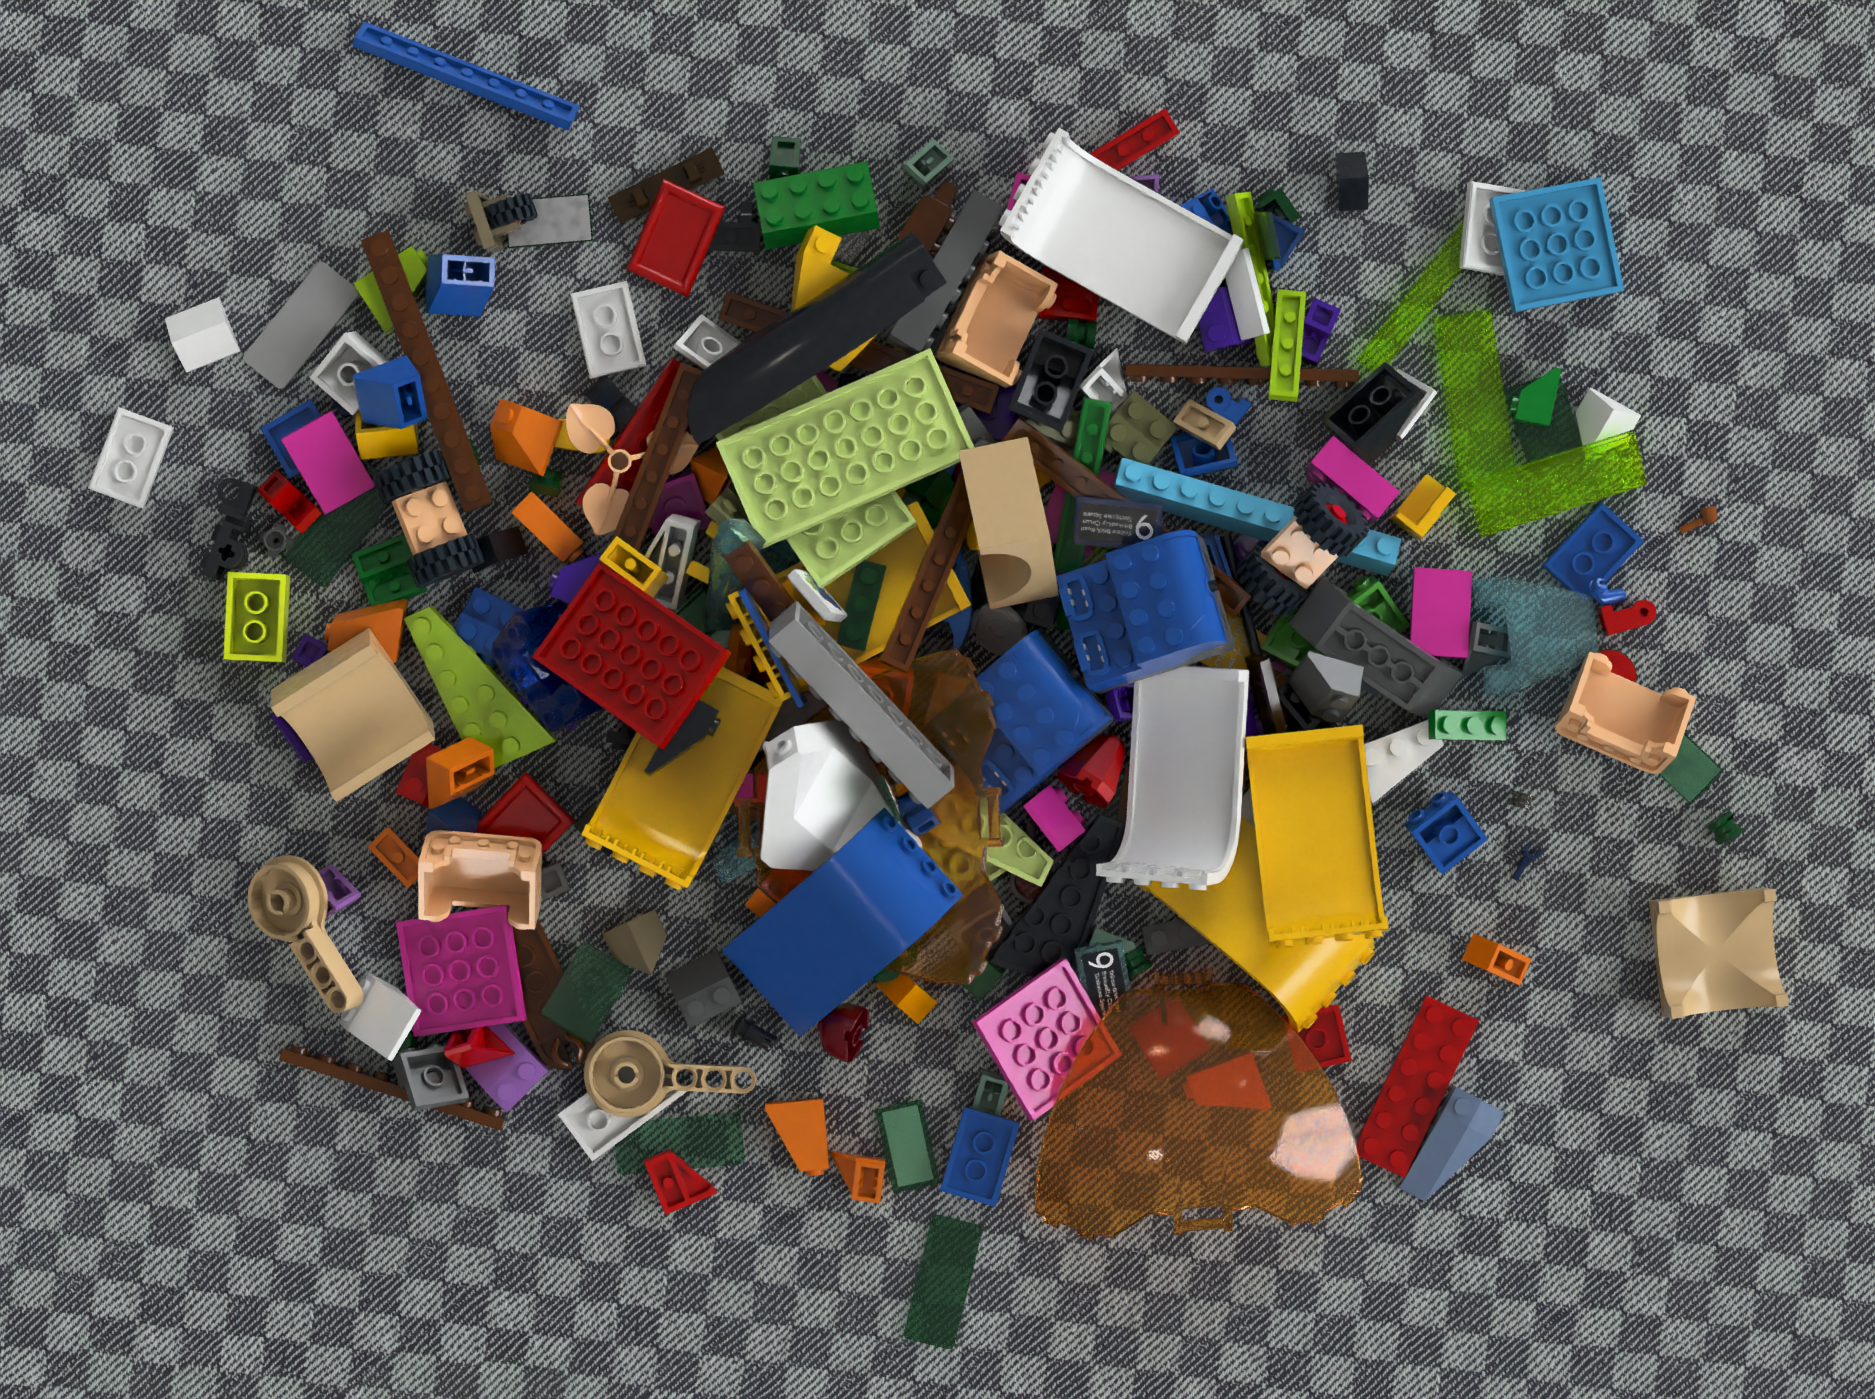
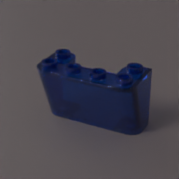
[492,601,604,732]

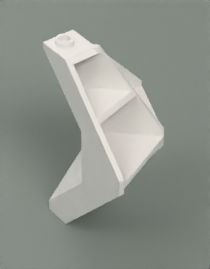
[760,719,922,871]

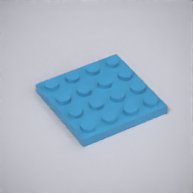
[1489,177,1624,313]

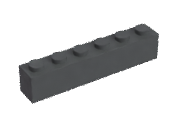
[886,189,1004,356]

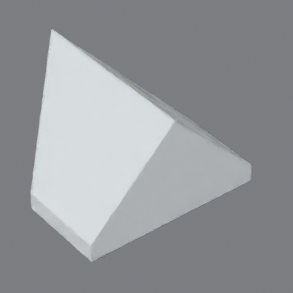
[1079,348,1128,417]
[1576,387,1641,458]

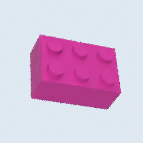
[1303,436,1400,525]

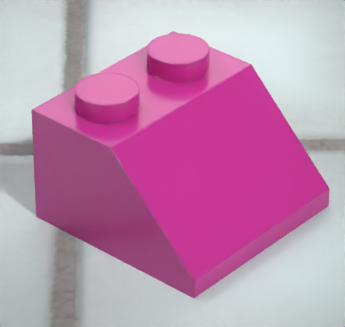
[1022,785,1086,852]

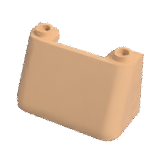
[935,250,1058,388]
[1555,652,1696,774]

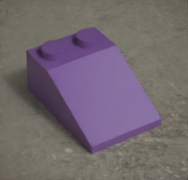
[465,1023,551,1113]

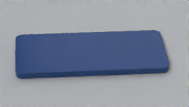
[738,588,807,707]

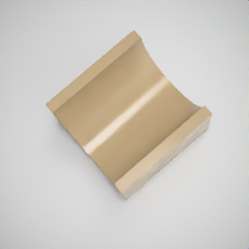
[958,437,1059,610]
[271,628,435,802]

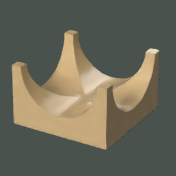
[1649,887,1789,1019]

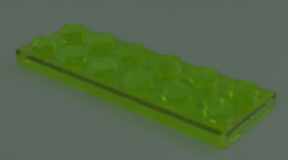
[1433,309,1517,490]
[1466,430,1647,538]

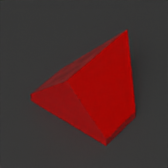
[443,1026,516,1069]

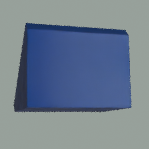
[1170,432,1238,478]

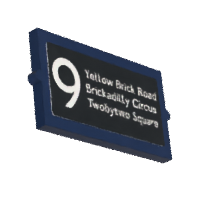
[1072,496,1164,549]

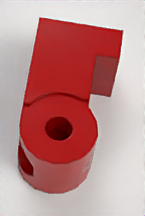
[1597,600,1657,636]

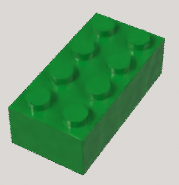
[753,161,880,250]

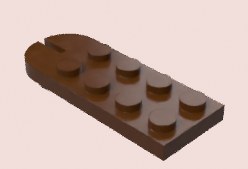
[513,918,595,1070]

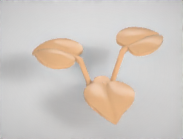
[566,404,699,535]

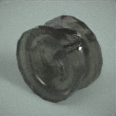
[1507,790,1536,811]

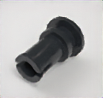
[730,1012,777,1052]

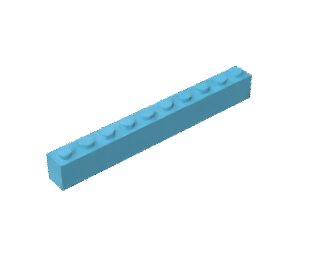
[1112,458,1401,576]

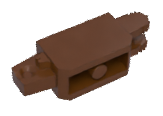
[898,182,957,258]

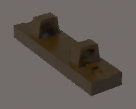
[608,147,725,225]
[1244,653,1298,735]

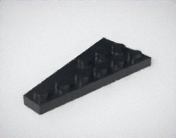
[988,814,1126,977]

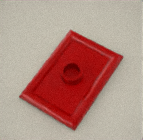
[626,179,725,297]
[476,772,575,855]

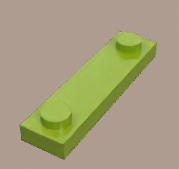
[1268,289,1306,402]

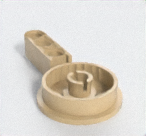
[248,855,364,1013]
[584,1030,757,1118]

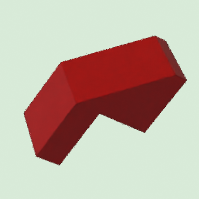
[257,469,322,534]

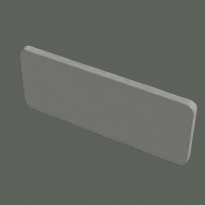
[243,262,360,389]

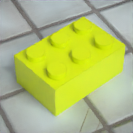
[223,572,290,663]

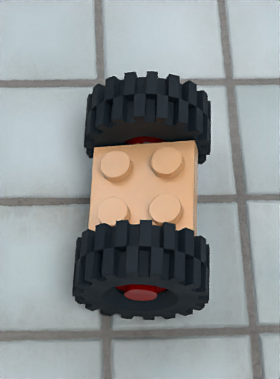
[372,450,485,588]
[1236,483,1369,617]

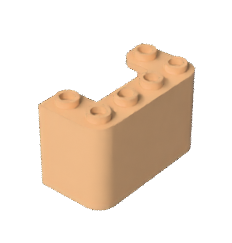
[418,830,542,930]

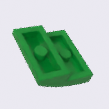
[351,534,428,606]

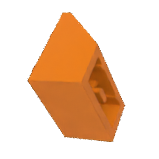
[426,737,495,809]

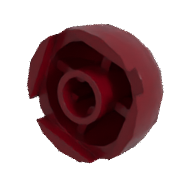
[817,1003,870,1063]

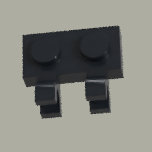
[708,201,761,252]

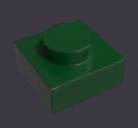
[529,468,563,497]

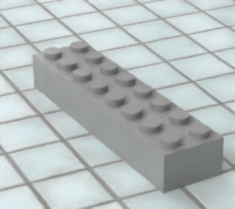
[768,600,954,809]

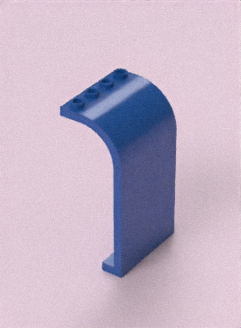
[722,807,963,1037]

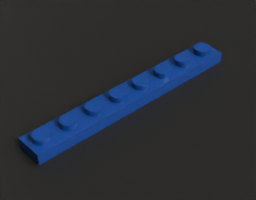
[353,22,580,131]

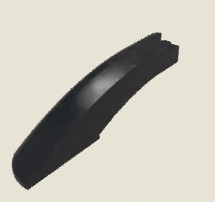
[687,232,947,445]

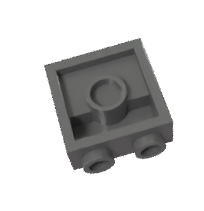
[392,1044,469,1111]

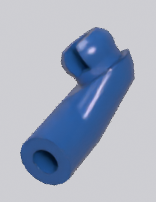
[1588,577,1626,606]

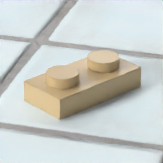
[1172,399,1237,450]

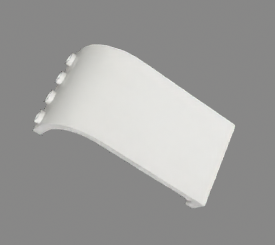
[999,128,1244,345]
[1096,665,1249,890]

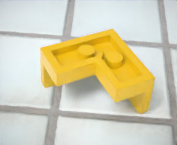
[1390,474,1456,540]

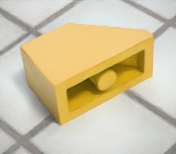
[599,536,669,598]

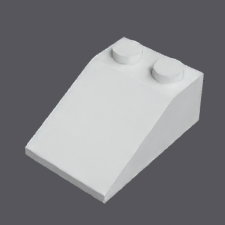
[340,973,422,1061]

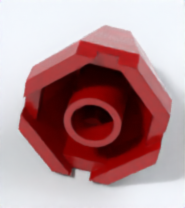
[1057,734,1126,809]

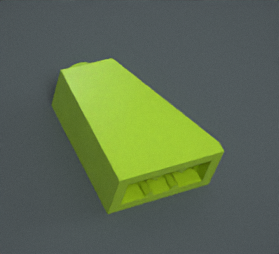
[353,246,427,335]

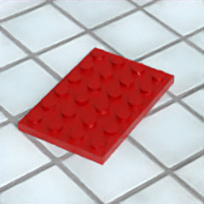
[532,561,732,750]

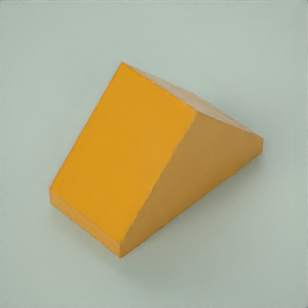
[876,970,938,1024]

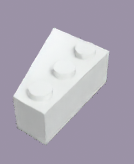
[645,514,701,610]
[1364,719,1444,804]

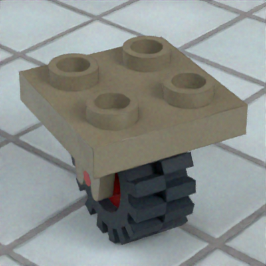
[464,190,538,253]

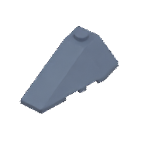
[1399,1085,1505,1202]

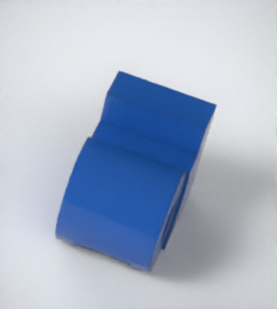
[1206,387,1252,426]
[898,791,941,837]

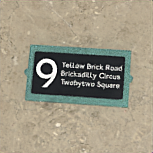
[1074,940,1136,1023]

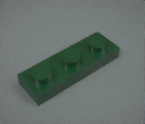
[837,560,886,651]

